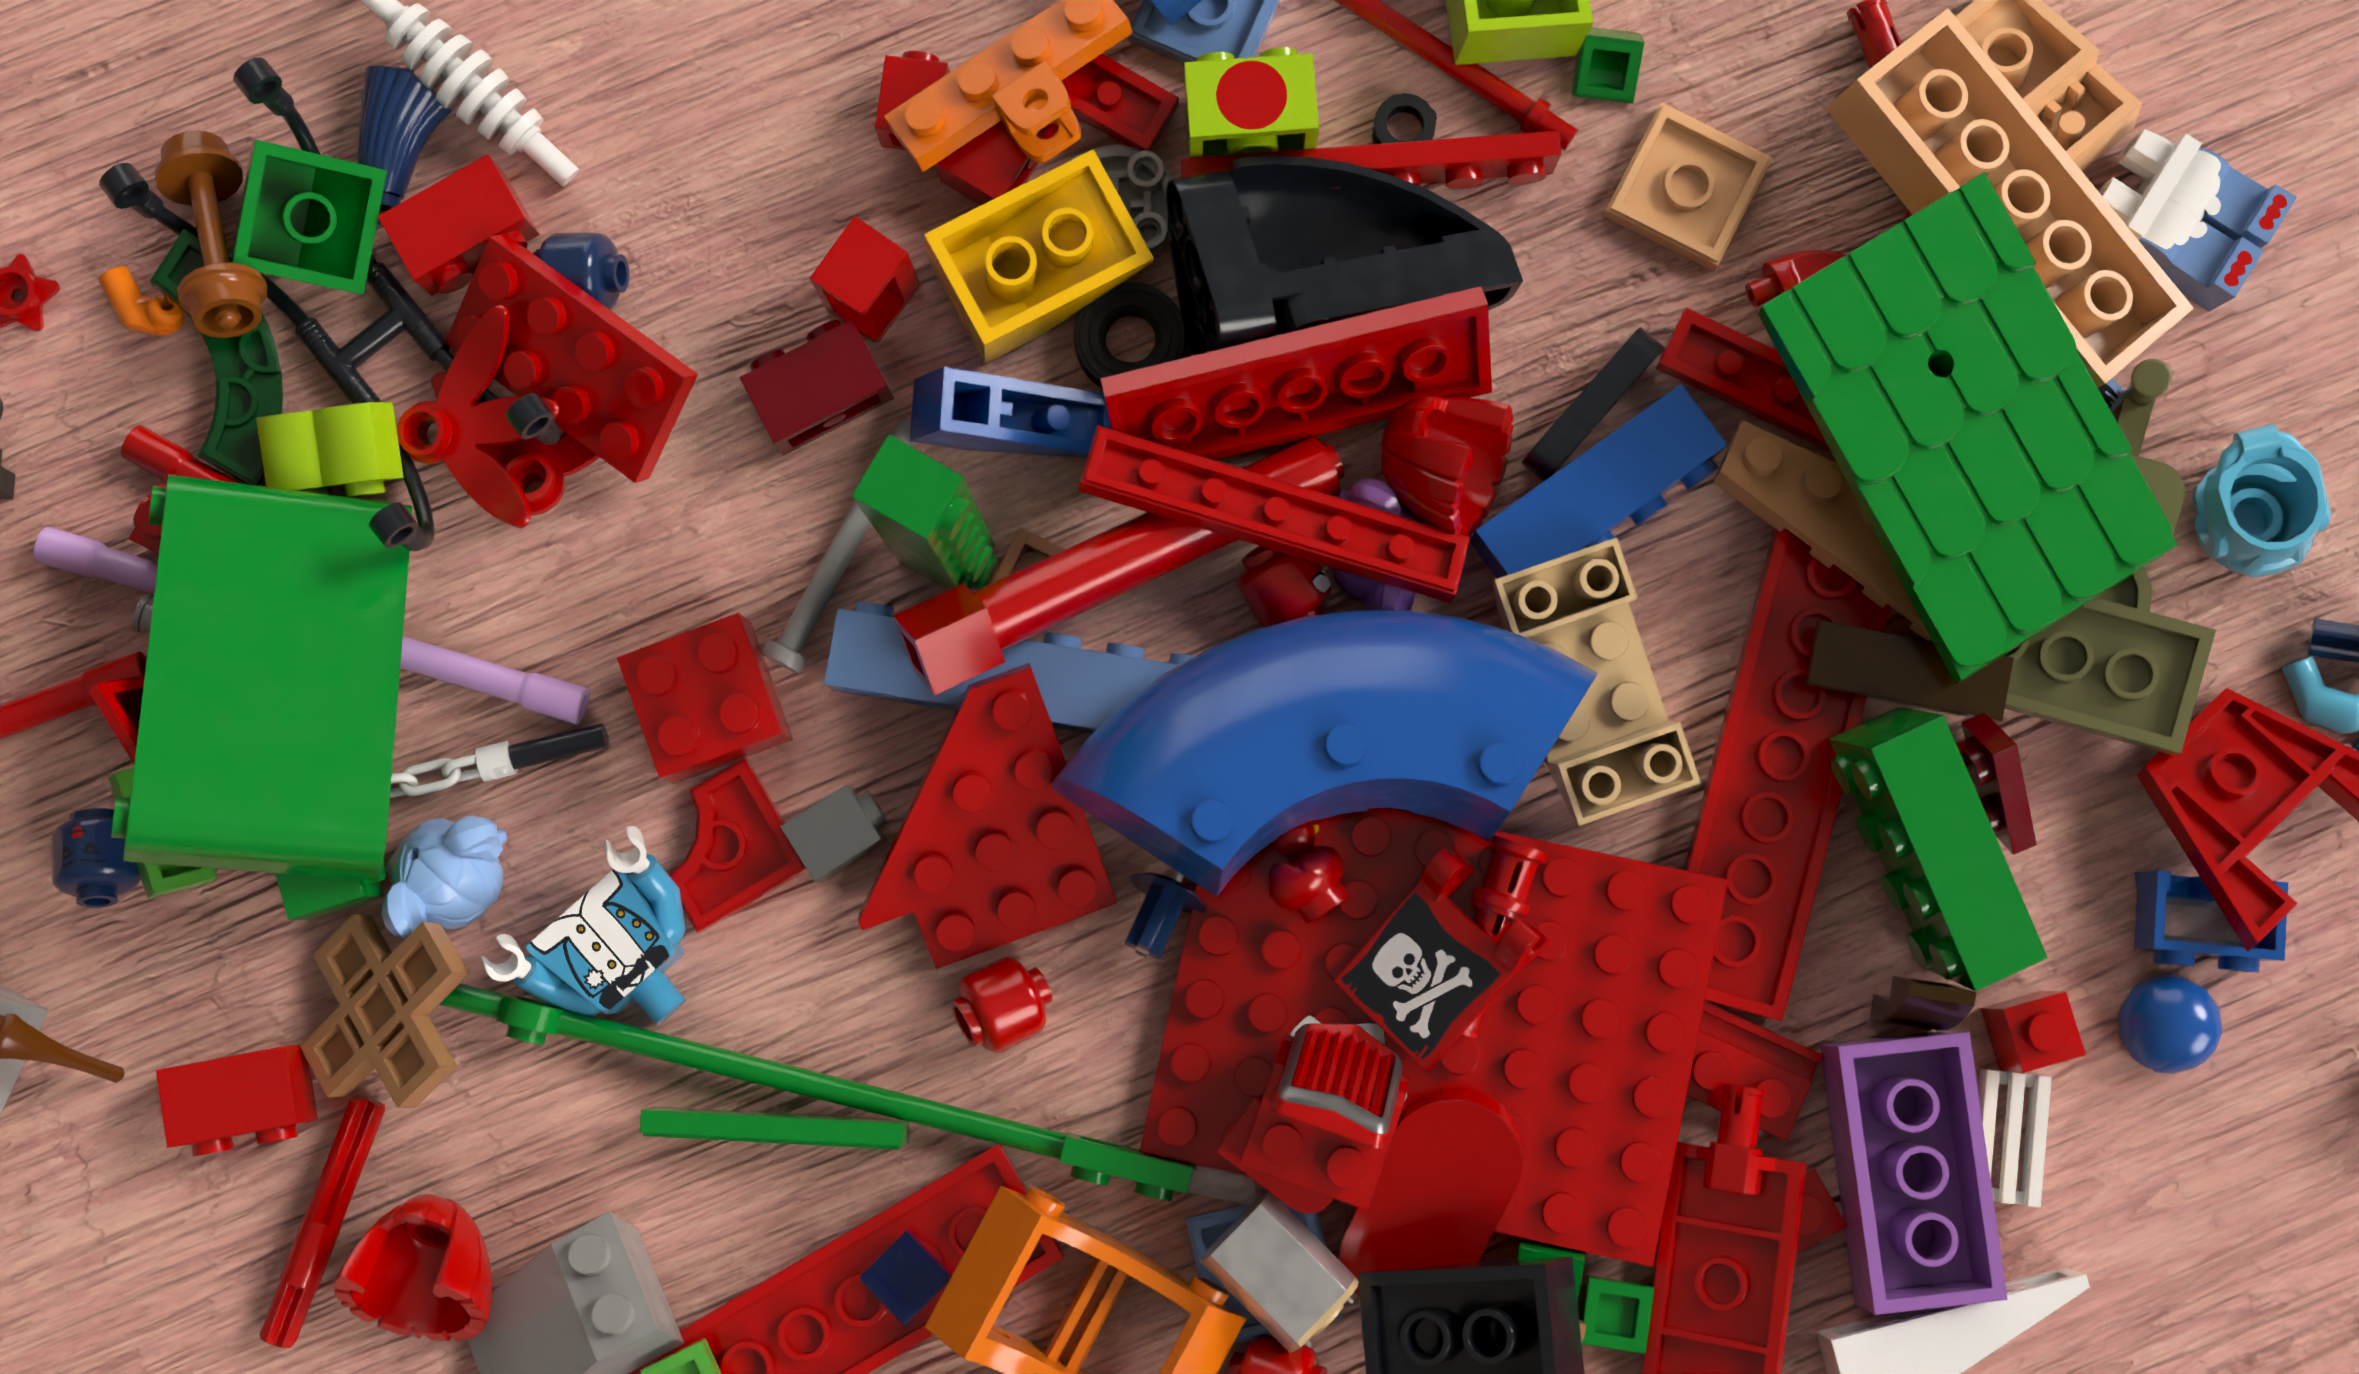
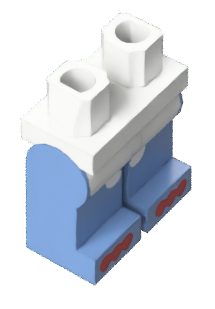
[2098,129,2297,312]

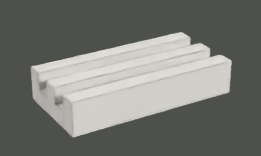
[1978,1068,2052,1208]

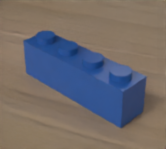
[1469,383,1727,579]

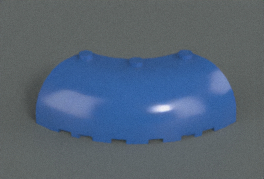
[1052,610,1598,897]

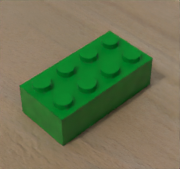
[1829,707,2048,992]

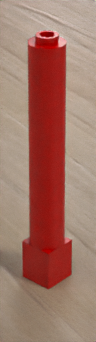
[893,437,1344,695]

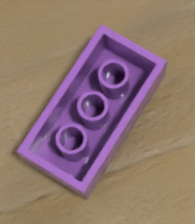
[1820,1030,2008,1315]

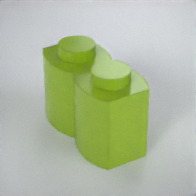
[256,402,404,497]

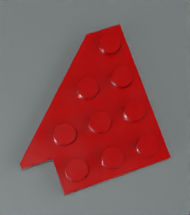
[858,663,1117,969]

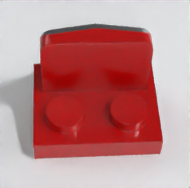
[1240,1023,1410,1211]

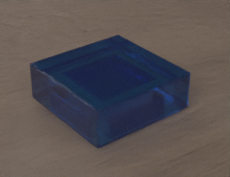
[859,1229,952,1326]

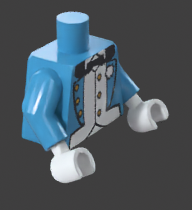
[480,826,686,1025]

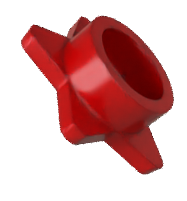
[0,254,60,331]

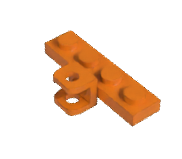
[884,0,1133,173]

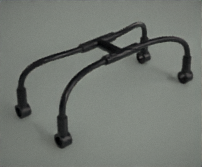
[99,57,560,552]

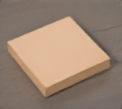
[1603,102,1772,272]

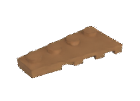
[1713,420,1931,641]

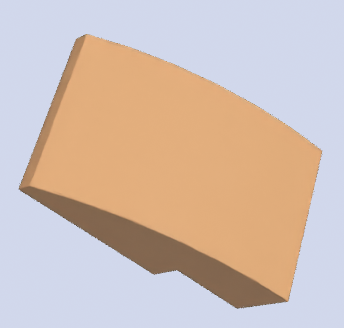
[1955,0,2142,171]

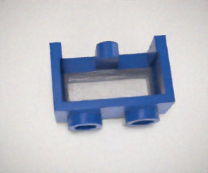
[2134,870,2289,973]

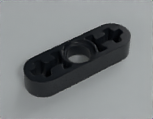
[1521,326,1664,482]

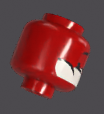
[1237,546,1331,627]

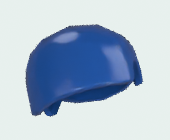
[2118,973,2223,1074]

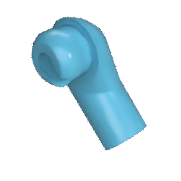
[2281,656,2359,734]

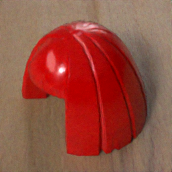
[1381,395,1514,537]
[334,1194,492,1341]

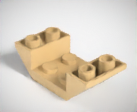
[1493,538,1701,826]

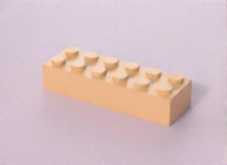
[1826,8,2194,388]

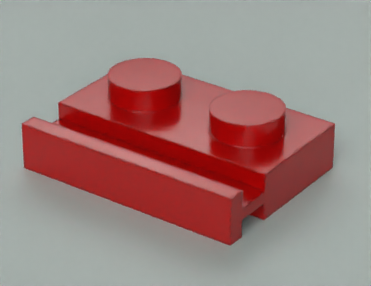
[1687,1001,1824,1141]

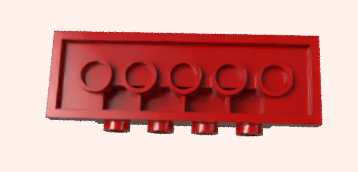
[1100,286,1492,460]

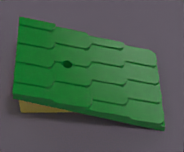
[1758,172,2177,685]

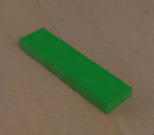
[639,1106,910,1150]

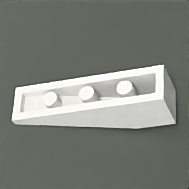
[1816,1267,2090,1374]

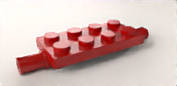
[1642,1083,1807,1374]

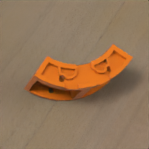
[925,1186,1247,1374]

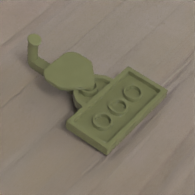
[1931,359,2216,757]

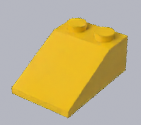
[924,149,1154,364]

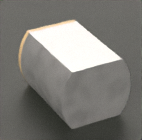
[1200,1191,1359,1353]

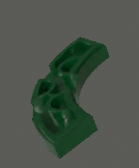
[150,229,283,486]

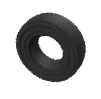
[1074,282,1187,388]

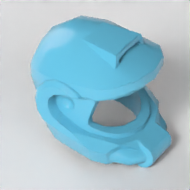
[2192,424,2331,577]

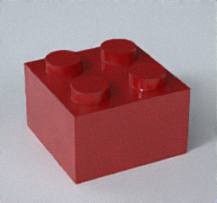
[617,612,793,784]

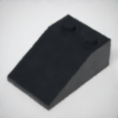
[1357,1257,1585,1374]

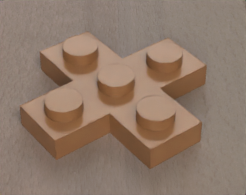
[300,914,470,1108]

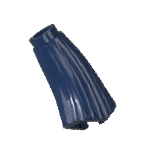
[357,65,452,211]

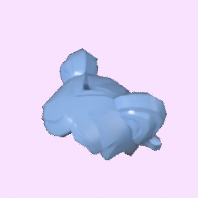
[381,815,507,939]

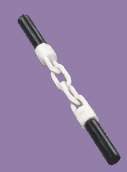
[390,723,609,798]

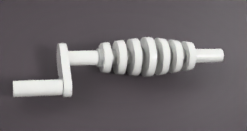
[361,0,580,187]

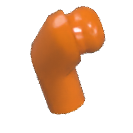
[98,266,185,337]

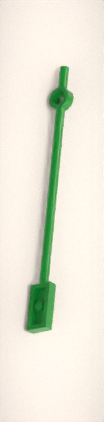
[439,983,1193,1201]

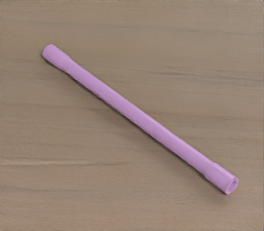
[34,526,590,725]

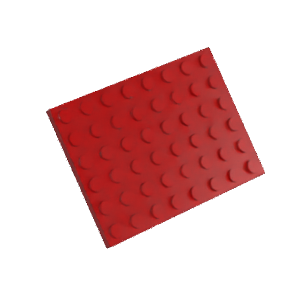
[1139,808,1728,1267]

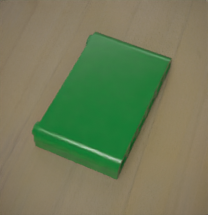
[111,474,412,881]

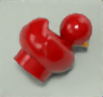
[1269,821,1350,924]

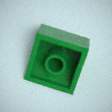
[230,139,387,295]

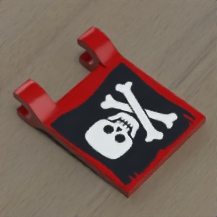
[1334,848,1551,1072]

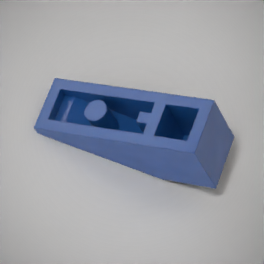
[910,367,1111,458]

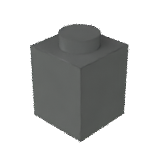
[780,785,889,883]

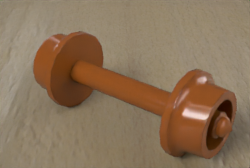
[155,130,267,338]

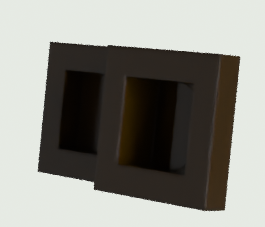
[1870,976,1976,1031]

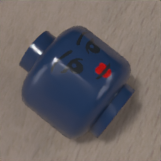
[52,808,141,908]

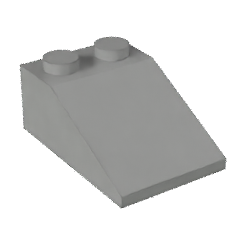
[467,1212,684,1374]

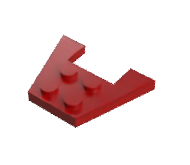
[2136,688,2359,952]

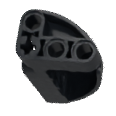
[1166,155,1523,356]

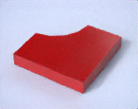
[669,758,807,933]

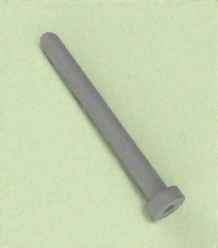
[760,418,915,674]

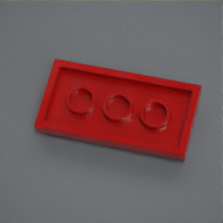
[446,234,698,483]

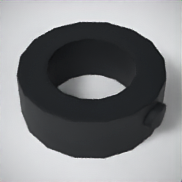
[1372,93,1437,144]

